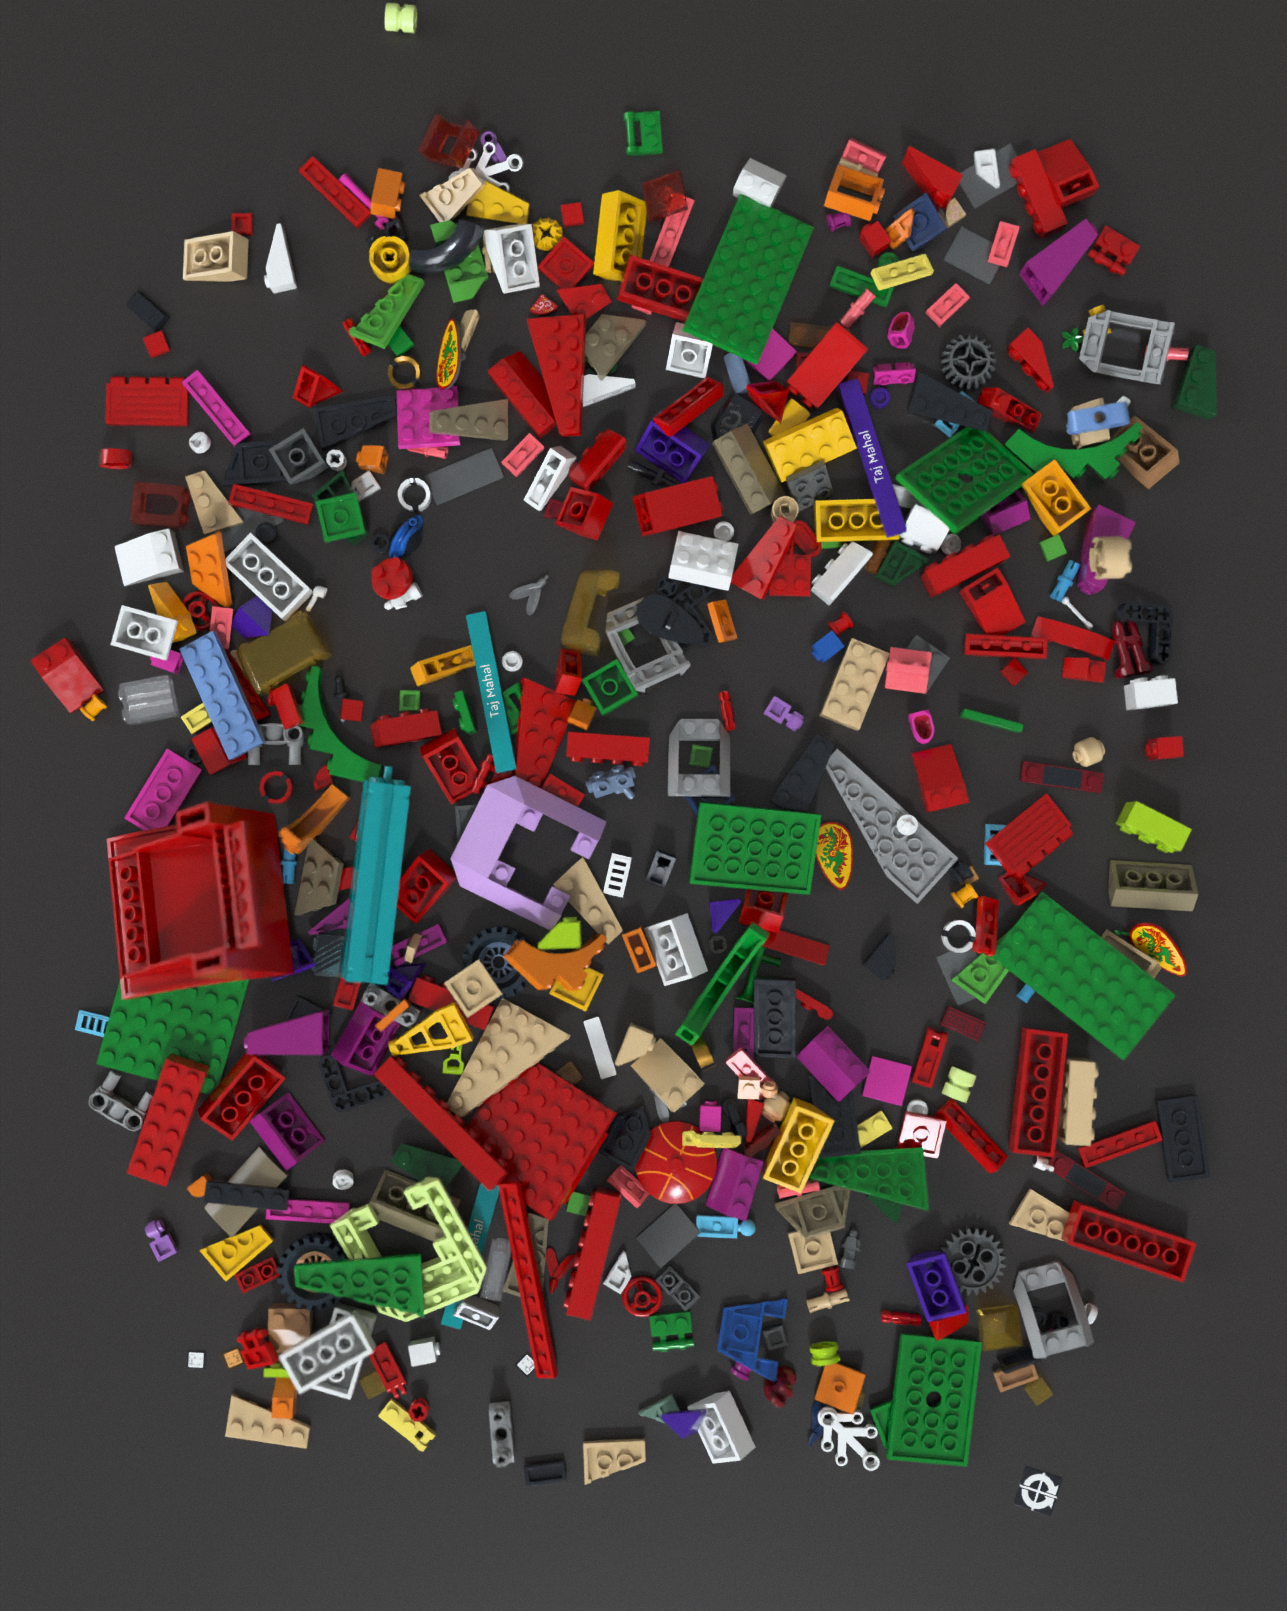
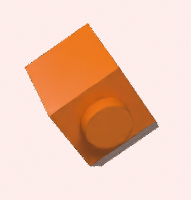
[356,446,389,474]
[567,698,597,731]
[271,1377,298,1419]

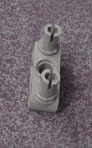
[248,723,306,765]
[360,983,422,1029]
[89,1070,154,1131]
[489,1401,515,1467]

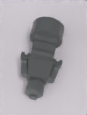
[839,1228,861,1270]

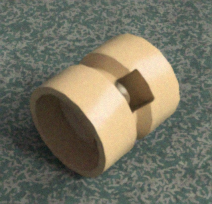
[770,496,799,523]

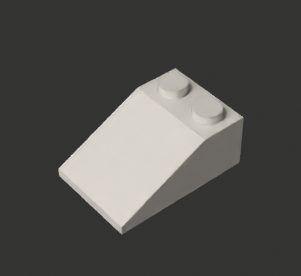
[484,224,540,293]
[899,505,949,554]
[115,528,184,586]
[111,605,178,661]

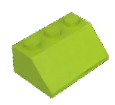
[538,917,582,949]

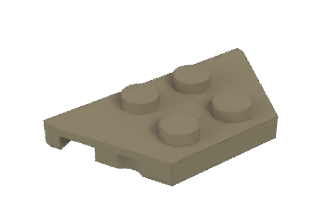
[585,314,646,381]
[294,838,344,916]
[775,1186,851,1239]

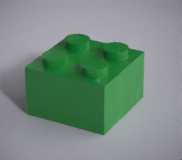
[582,659,638,716]

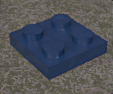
[893,193,949,251]

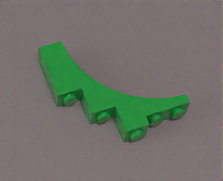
[1004,422,1143,480]
[298,666,384,782]
[675,922,769,1046]

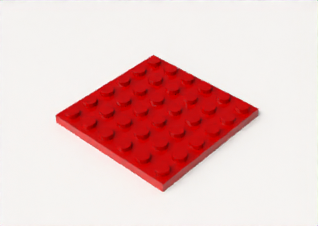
[451,1062,617,1221]

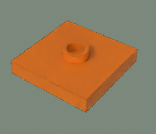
[815,1362,867,1415]

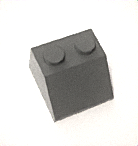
[269,428,329,485]

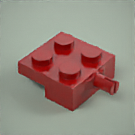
[769,541,811,597]

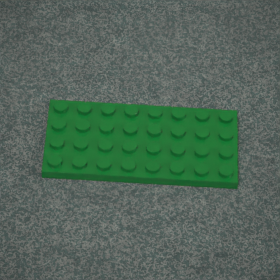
[682,193,814,365]
[992,892,1176,1060]

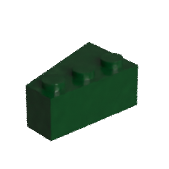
[1172,345,1217,420]
[312,470,370,546]
[390,1144,463,1190]

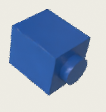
[811,631,845,663]

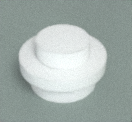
[502,651,523,672]

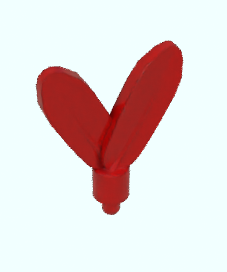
[546,1247,576,1293]

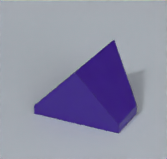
[231,596,272,639]
[709,898,742,933]
[272,938,315,982]
[381,963,426,1000]
[661,1409,707,1439]

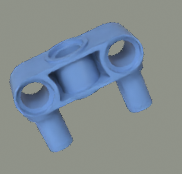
[1066,402,1130,435]

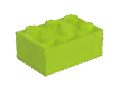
[1115,801,1192,853]

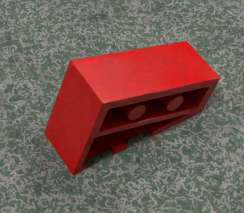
[370,708,442,749]

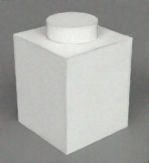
[408,1337,441,1367]

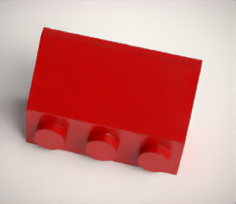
[568,429,627,491]

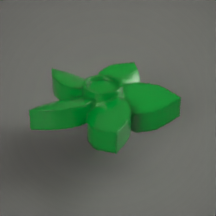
[1062,327,1084,352]

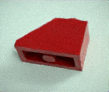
[555,648,582,696]

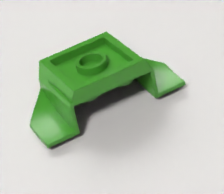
[430,220,489,303]

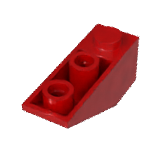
[1007,328,1054,393]
[977,387,1042,433]

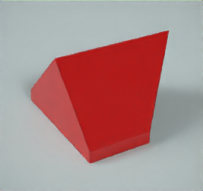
[293,365,344,408]
[746,381,789,424]
[998,872,1048,905]

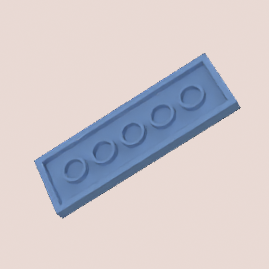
[179,631,266,760]

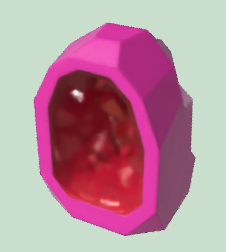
[887,312,915,349]
[908,709,935,744]

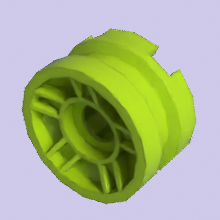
[809,1341,840,1366]

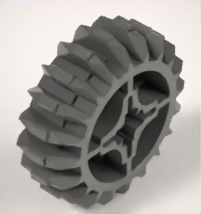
[940,334,996,390]

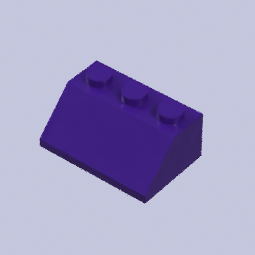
[635,411,711,483]
[906,1251,967,1322]

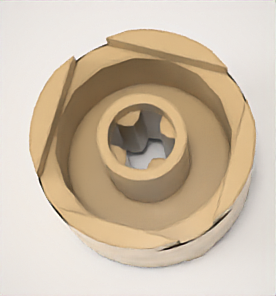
[1089,536,1132,579]

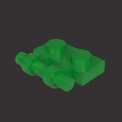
[649,1310,694,1352]

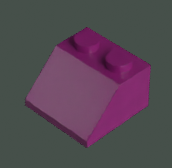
[981,489,1030,535]

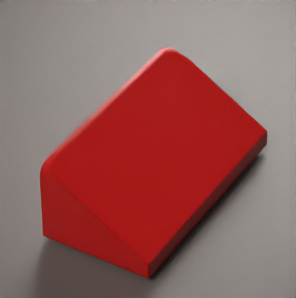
[272,683,304,730]
[929,1304,968,1341]

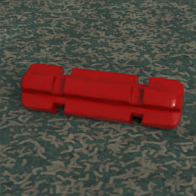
[342,318,371,357]
[719,691,736,731]
[881,1310,922,1326]

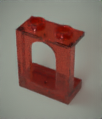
[418,114,480,168]
[130,481,190,530]

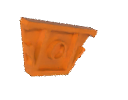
[186,531,232,608]

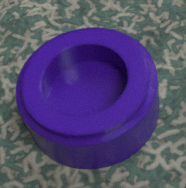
[869,387,890,409]

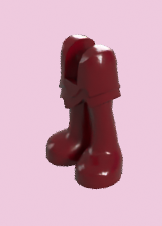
[1112,620,1154,679]
[764,1366,796,1407]

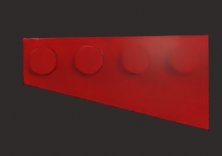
[730,516,800,599]

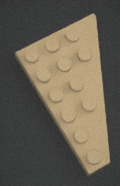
[447,999,571,1117]

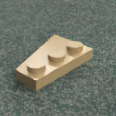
[419,168,486,222]
[185,471,244,536]

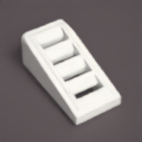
[603,853,632,897]

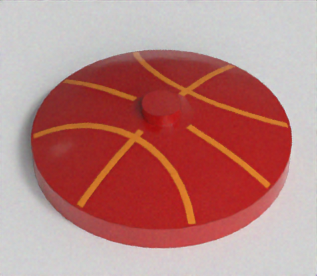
[635,1121,717,1204]

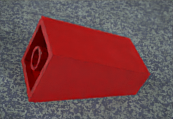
[786,322,868,409]
[632,476,723,537]

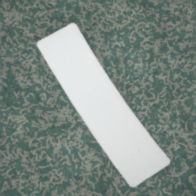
[583,1017,616,1079]

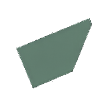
[639,1394,681,1423]

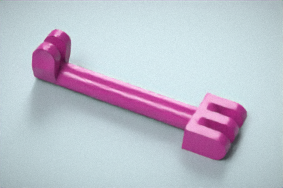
[339,173,397,230]

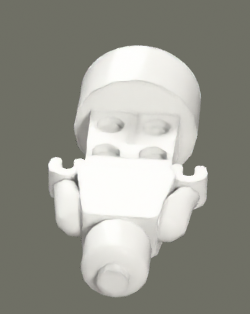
[384,582,423,610]

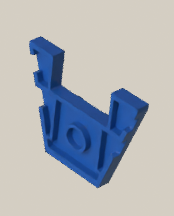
[717,1299,788,1382]

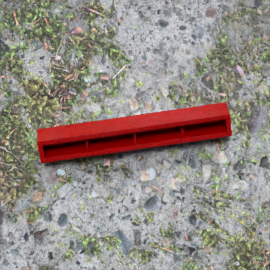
[373,1056,510,1191]

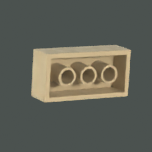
[819,638,890,731]
[1057,1057,1098,1146]

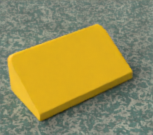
[768,399,810,436]

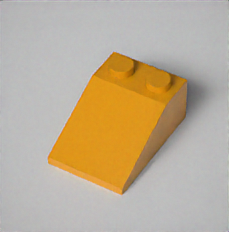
[1022,460,1091,537]

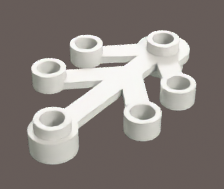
[448,142,524,192]
[818,1407,880,1471]

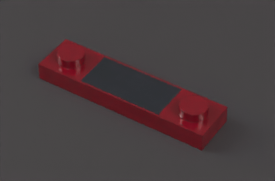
[1019,761,1104,794]
[1048,1149,1126,1211]

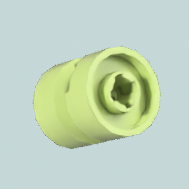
[385,3,417,33]
[941,1066,977,1103]

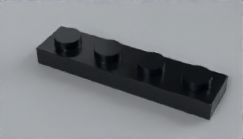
[204,1180,290,1211]

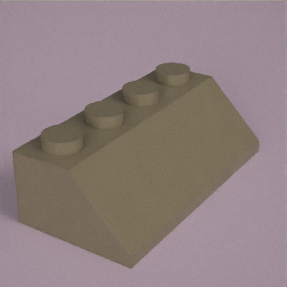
[712,423,786,515]
[1108,860,1198,911]
[370,1169,461,1242]

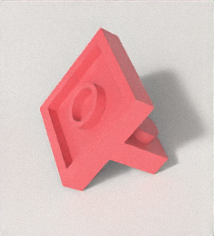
[885,647,932,694]

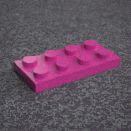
[124,749,203,830]

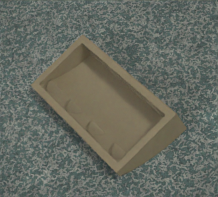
[204,1146,290,1237]

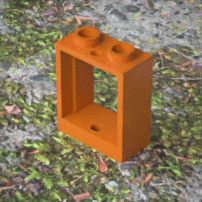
[824,164,885,221]

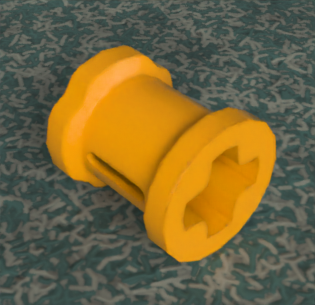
[80,694,108,721]
[951,882,978,909]

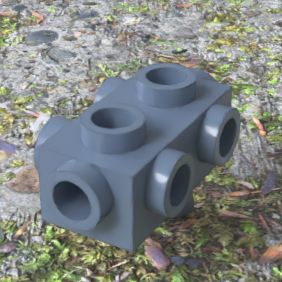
[585,765,636,800]

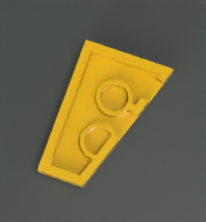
[199,1224,274,1281]

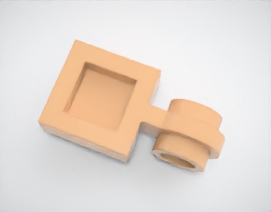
[738,1076,778,1099]

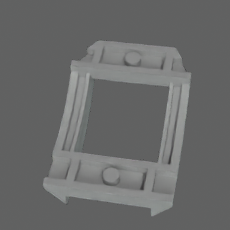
[1079,310,1175,385]
[606,597,691,693]
[668,719,730,797]
[1013,1260,1094,1358]

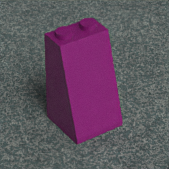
[1019,219,1098,306]
[1076,505,1136,595]
[244,1009,330,1055]

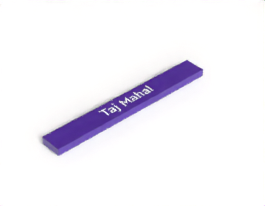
[838,379,907,538]

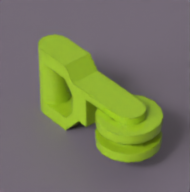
[443,1045,465,1075]

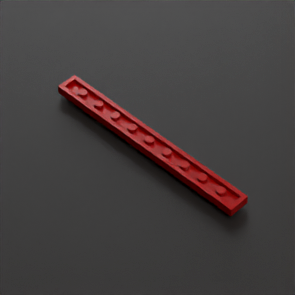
[498,1181,558,1379]

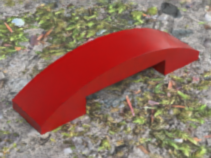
[1031,616,1114,661]

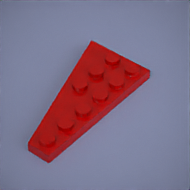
[526,314,586,437]
[514,677,577,788]

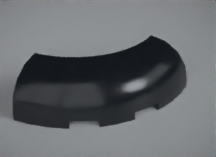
[409,219,485,274]

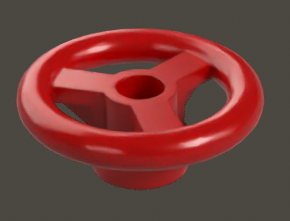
[182,591,220,631]
[622,1276,663,1317]

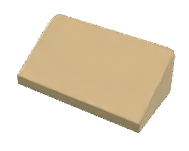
[459,310,480,353]

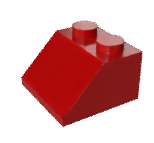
[555,487,613,541]
[738,889,788,933]

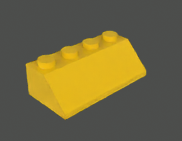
[593,190,648,281]
[814,498,899,542]
[761,1098,834,1193]

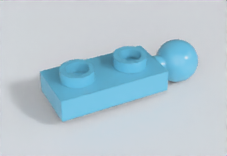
[696,1214,756,1238]

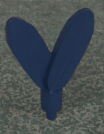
[807,1401,832,1447]

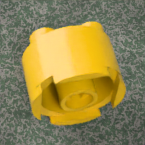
[369,236,411,284]

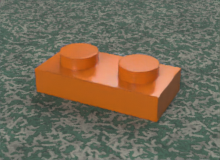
[707,600,738,643]

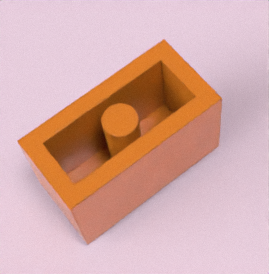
[370,168,405,219]
[622,927,657,974]

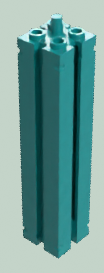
[340,766,411,985]

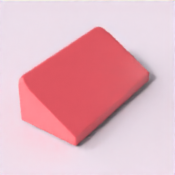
[841,138,887,173]

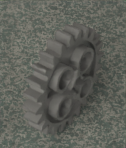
[940,1227,1006,1295]

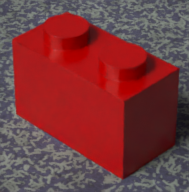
[1145,736,1184,761]

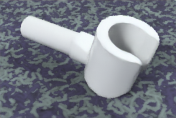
[306,586,327,612]
[1033,1155,1054,1172]

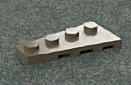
[503,1212,549,1297]

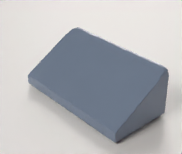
[724,353,751,394]

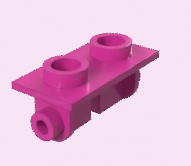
[873,362,916,385]

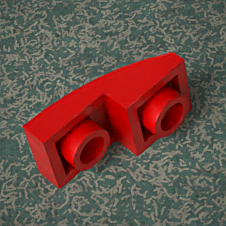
[234,1257,280,1294]

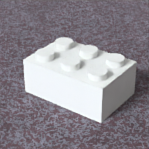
[669,531,738,591]

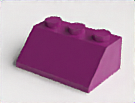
[331,1002,402,1076]
[796,1026,871,1103]
[249,1092,325,1171]
[706,1148,764,1221]

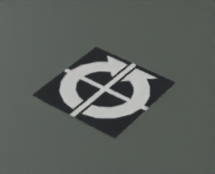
[1014,1467,1063,1516]

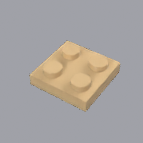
[445,959,503,1017]
[788,1230,838,1274]

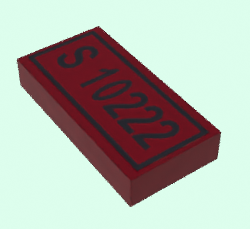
[940,1006,986,1041]

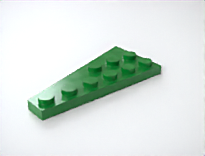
[808,1147,929,1211]
[294,1254,424,1317]

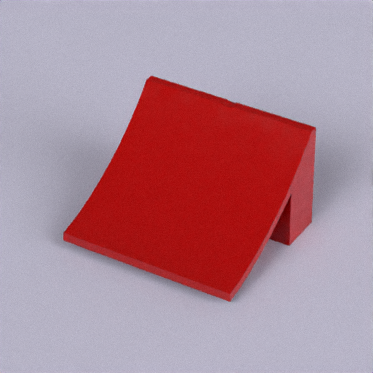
[106,802,294,1000]

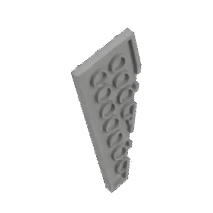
[826,749,959,904]

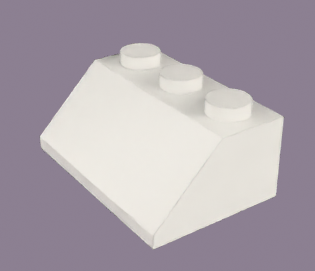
[811,541,873,605]
[644,913,708,986]
[687,1391,756,1463]

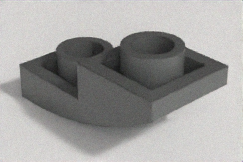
[656,1266,701,1311]

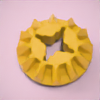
[532,217,563,251]

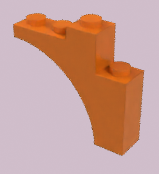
[279,784,351,855]
[503,934,607,991]

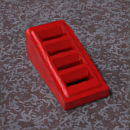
[745,1099,764,1142]

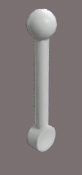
[1062,596,1093,630]

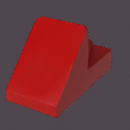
[1062,657,1106,683]

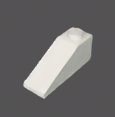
[264,223,297,293]
[583,374,635,407]
[524,446,576,511]

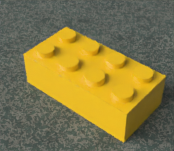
[763,408,857,482]

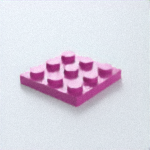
[396,387,460,449]

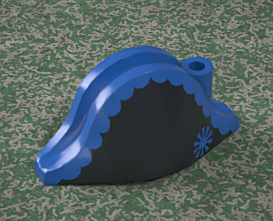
[389,514,424,559]

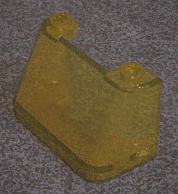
[561,570,621,657]
[236,611,333,696]

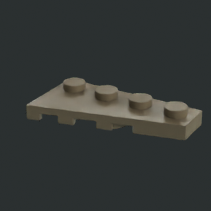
[429,399,508,441]

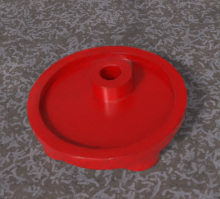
[372,557,413,600]

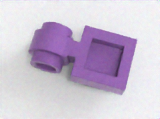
[481,131,507,164]
[763,696,804,731]
[145,1219,178,1262]

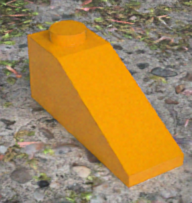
[148,582,197,643]
[410,645,475,687]

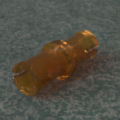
[865,540,891,574]

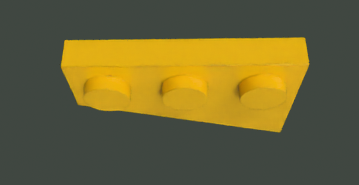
[467,179,530,224]

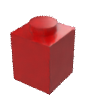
[859,221,891,258]

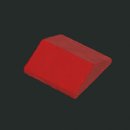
[191,727,247,775]

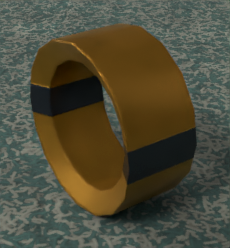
[388,356,422,390]
[691,1036,716,1071]

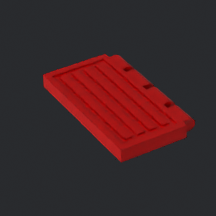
[106,376,189,426]
[985,793,1073,879]

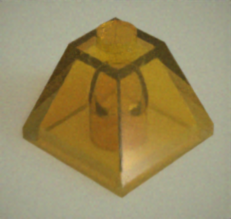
[977,1305,1023,1351]

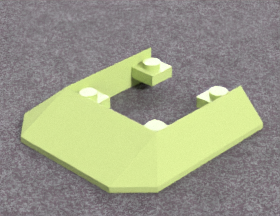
[330,1177,487,1322]

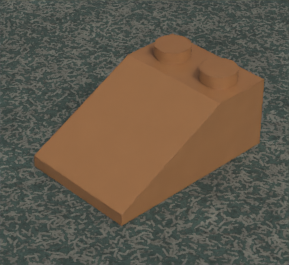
[1105,416,1179,489]
[268,1303,314,1361]

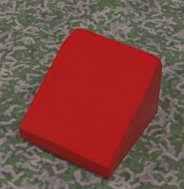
[999,658,1028,686]

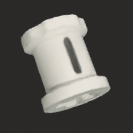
[326,450,347,471]

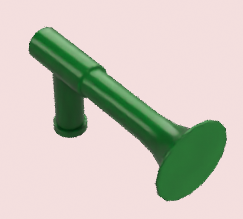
[736,946,781,1003]

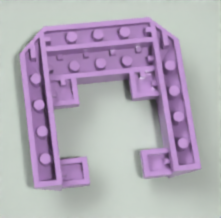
[450,776,606,931]

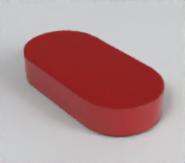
[793,520,822,558]

